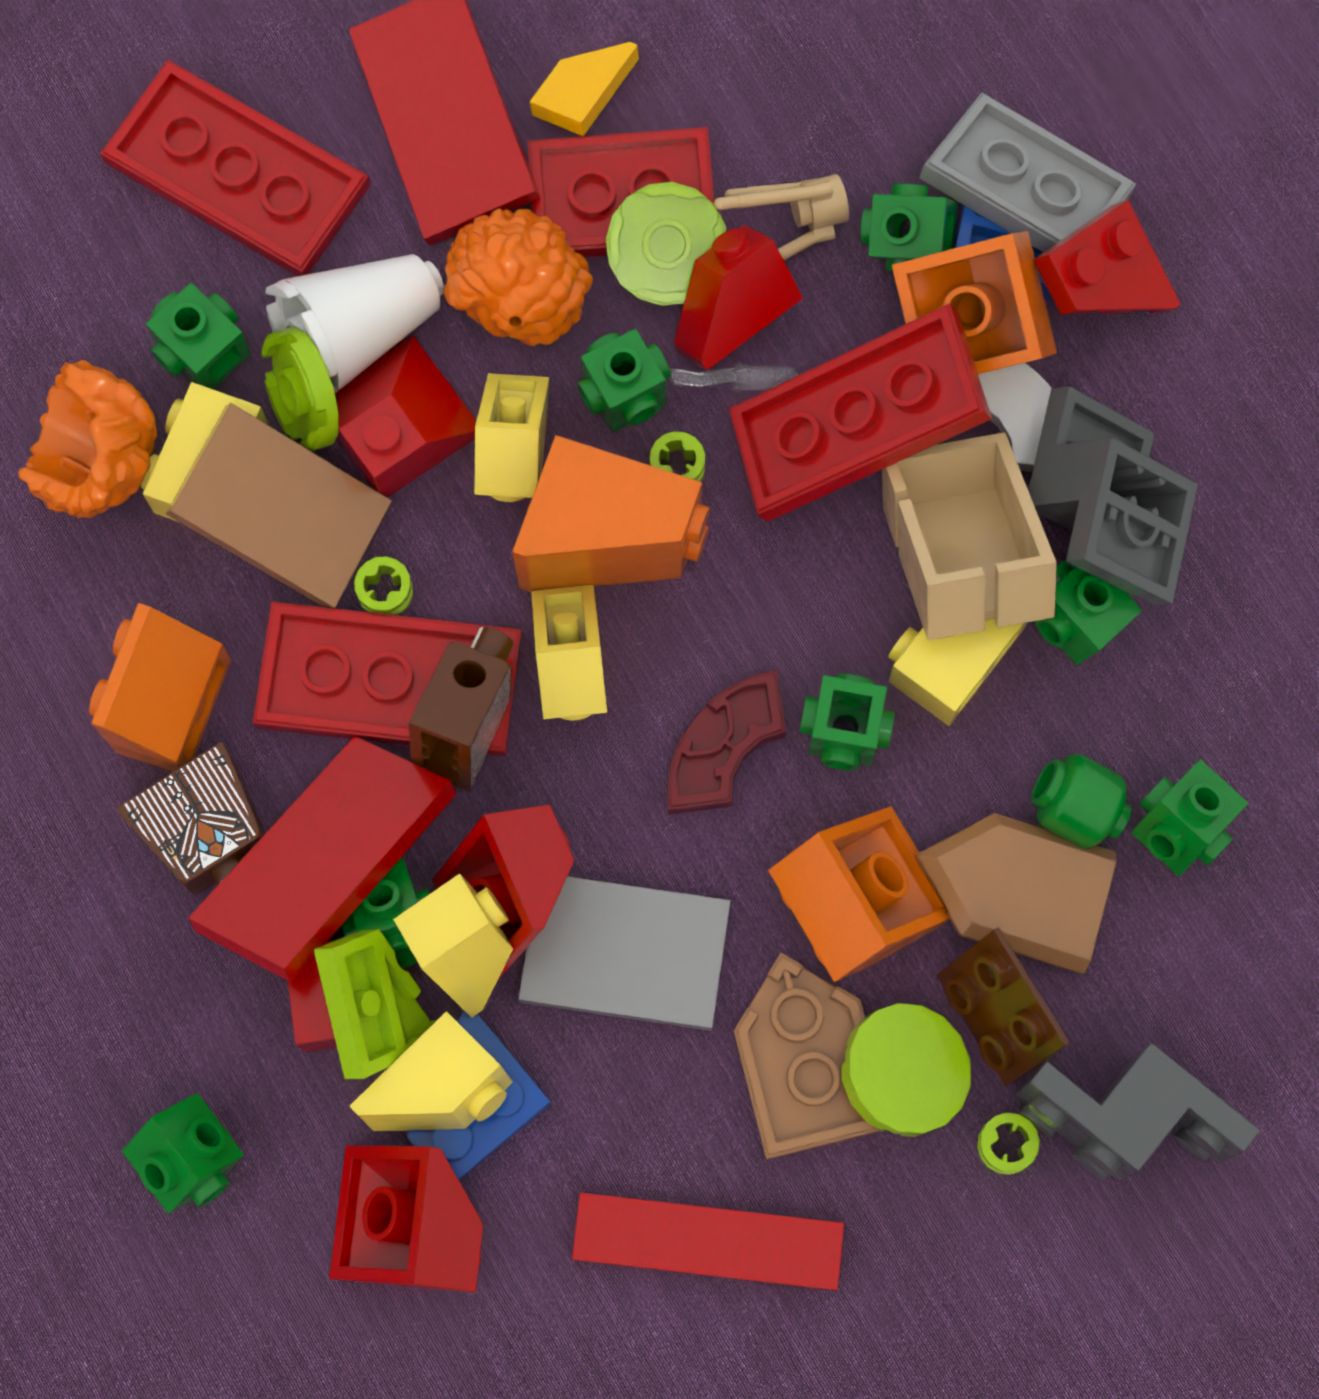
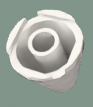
[265,254,444,393]

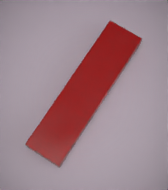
[572,1192,844,1291]

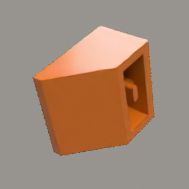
[89,603,232,772]

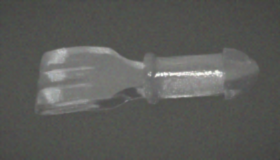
[668,362,799,393]

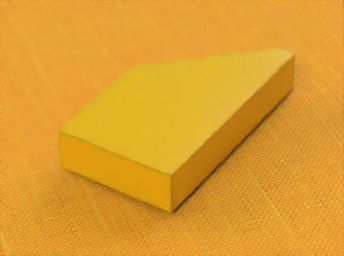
[530,42,639,136]

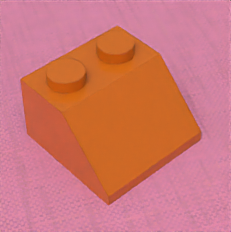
[892,231,1057,374]
[768,806,950,982]

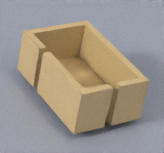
[882,432,1057,640]

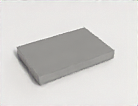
[919,92,1137,253]
[518,876,731,1031]

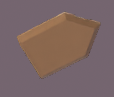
[915,813,1117,975]
[734,952,882,1160]

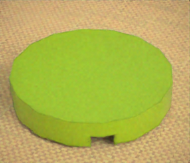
[606,182,726,306]
[262,326,338,451]
[842,1003,971,1137]

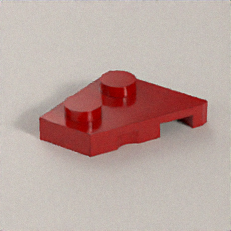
[1033,200,1181,315]

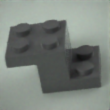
[1028,386,1198,605]
[1014,1043,1260,1181]

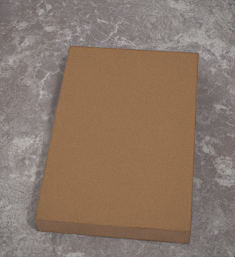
[166,403,392,608]

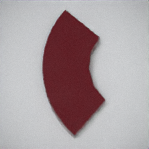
[667,670,786,815]

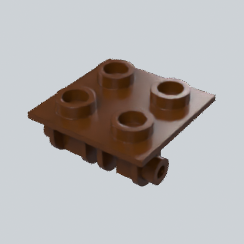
[937,927,1070,1087]

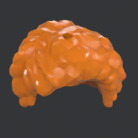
[443,208,593,347]
[18,360,157,518]

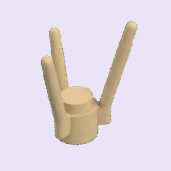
[714,174,849,261]

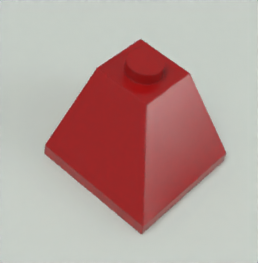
[335,335,476,498]
[432,804,574,980]
[329,1145,484,1293]

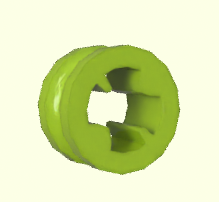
[649,431,705,482]
[354,556,413,615]
[977,1112,1040,1175]

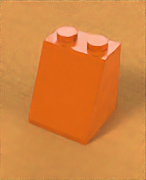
[512,435,710,592]

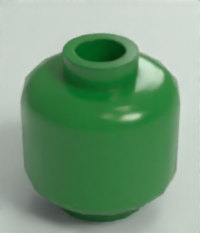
[1030,753,1132,849]

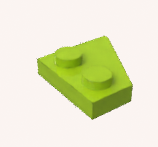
[314,929,437,1079]

